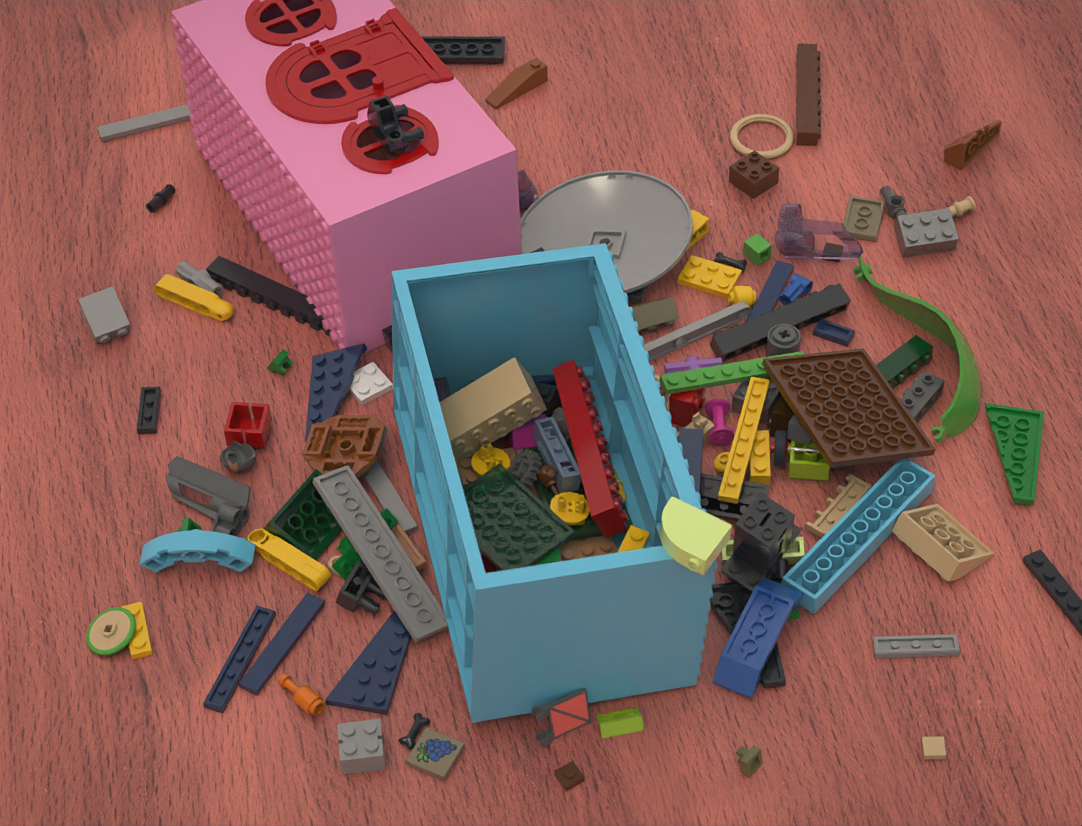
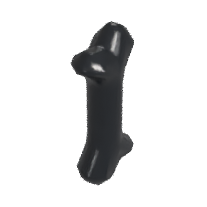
[714,252,747,272]
[399,713,430,750]

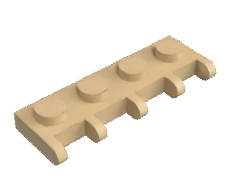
[804,474,872,538]

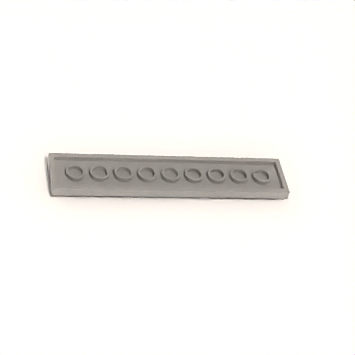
[312,465,448,643]

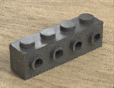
[900,371,945,424]

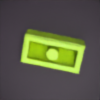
[596,707,644,738]

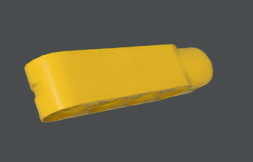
[154,274,234,321]
[247,529,332,591]

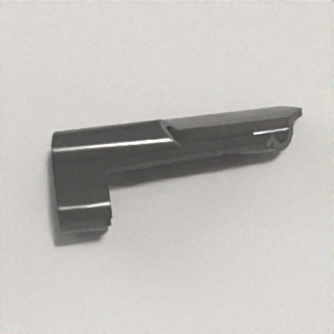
[166,456,251,537]

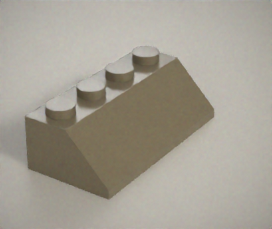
[632,297,679,334]

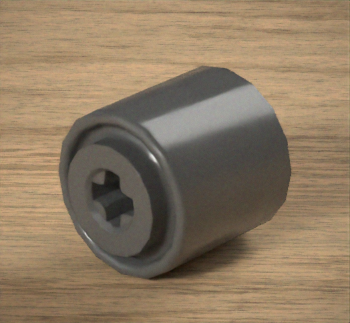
[766,324,801,357]

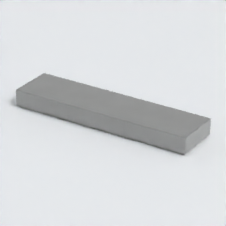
[872,634,960,658]

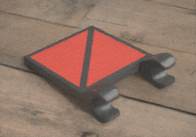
[531,688,591,747]

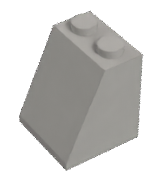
[78,286,130,344]

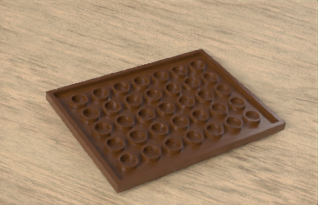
[762,348,936,468]

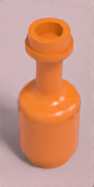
[278,673,326,716]

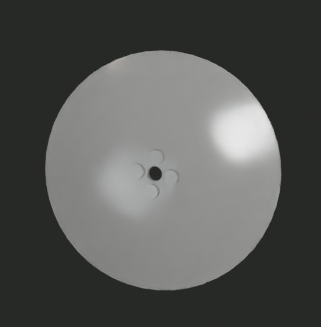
[520,170,693,293]

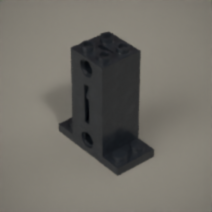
[721,492,801,593]

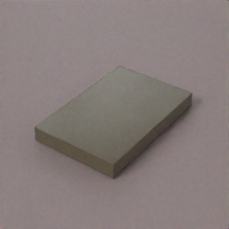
[841,196,885,242]

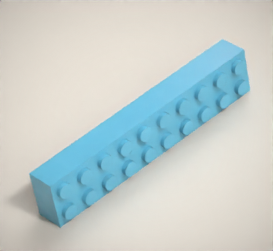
[782,459,936,614]

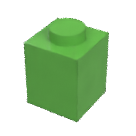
[743,234,772,266]

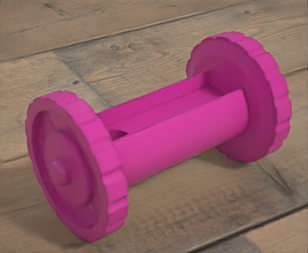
[704,398,734,446]

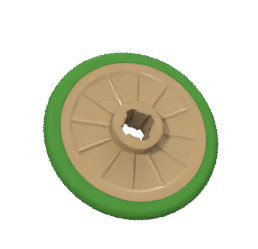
[86,607,136,656]

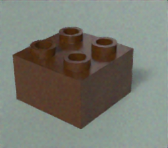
[729,150,779,199]

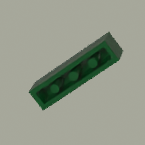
[876,335,933,389]

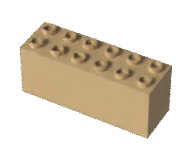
[439,357,547,463]

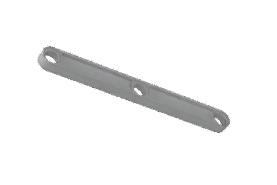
[644,301,752,362]

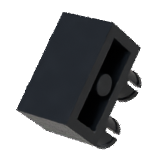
[336,561,386,616]

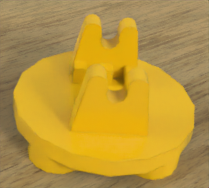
[471,443,511,482]
[550,492,590,525]

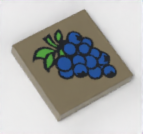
[406,727,465,781]

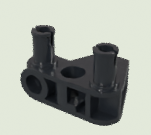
[367,95,424,156]

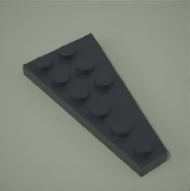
[710,582,786,688]

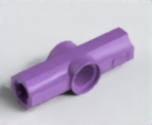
[664,356,722,374]

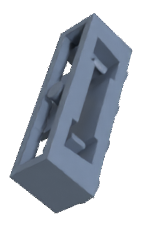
[532,417,581,493]

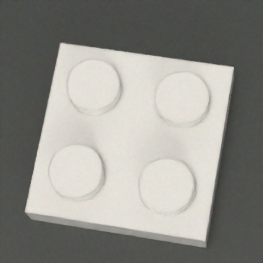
[348,362,393,406]

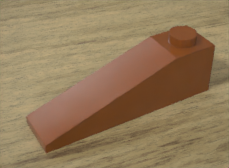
[485,58,548,110]
[943,120,1002,170]

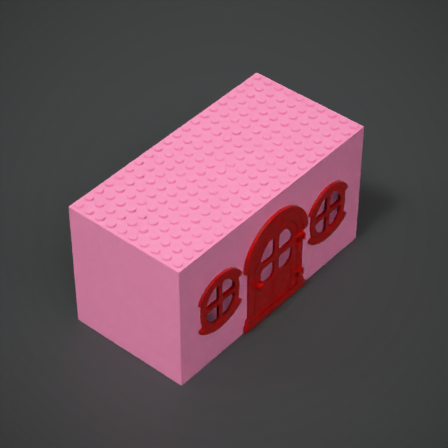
[171,0,522,354]

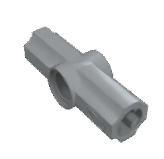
[176,261,224,298]

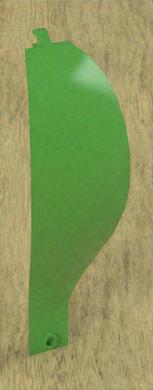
[853,255,981,443]

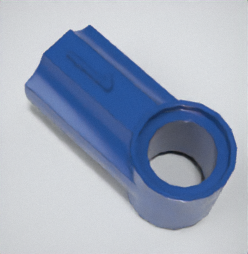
[779,273,813,305]

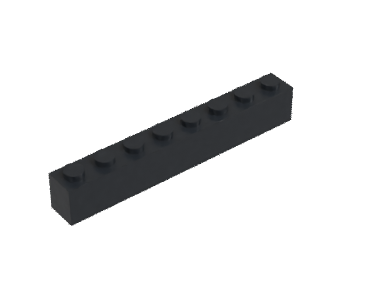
[710,283,851,362]

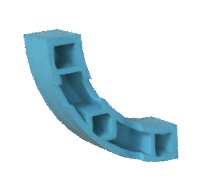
[139,529,255,573]

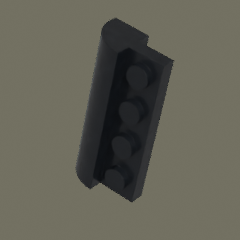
[700,473,770,519]

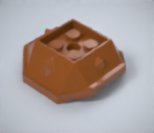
[302,415,387,479]

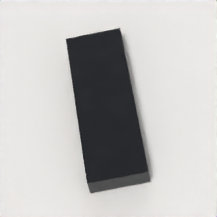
[137,386,161,434]

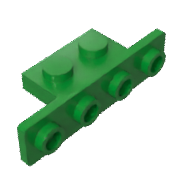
[332,508,398,580]

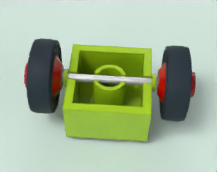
[771,430,846,481]

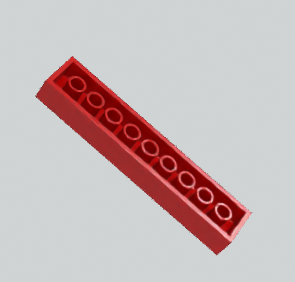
[552,359,629,538]

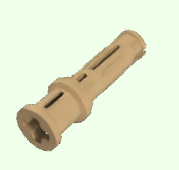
[946,196,976,217]

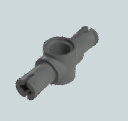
[880,186,907,219]

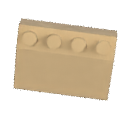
[891,504,995,582]

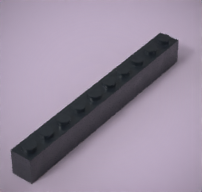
[206,256,331,336]

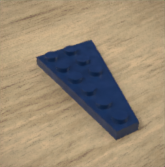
[305,344,367,442]
[325,610,411,715]

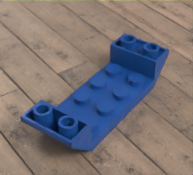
[713,578,803,699]

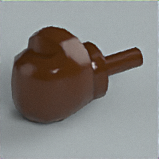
[537,464,559,496]

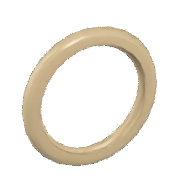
[730,114,794,159]

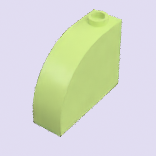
[660,496,732,575]

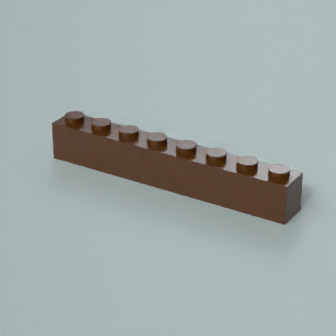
[796,43,821,146]

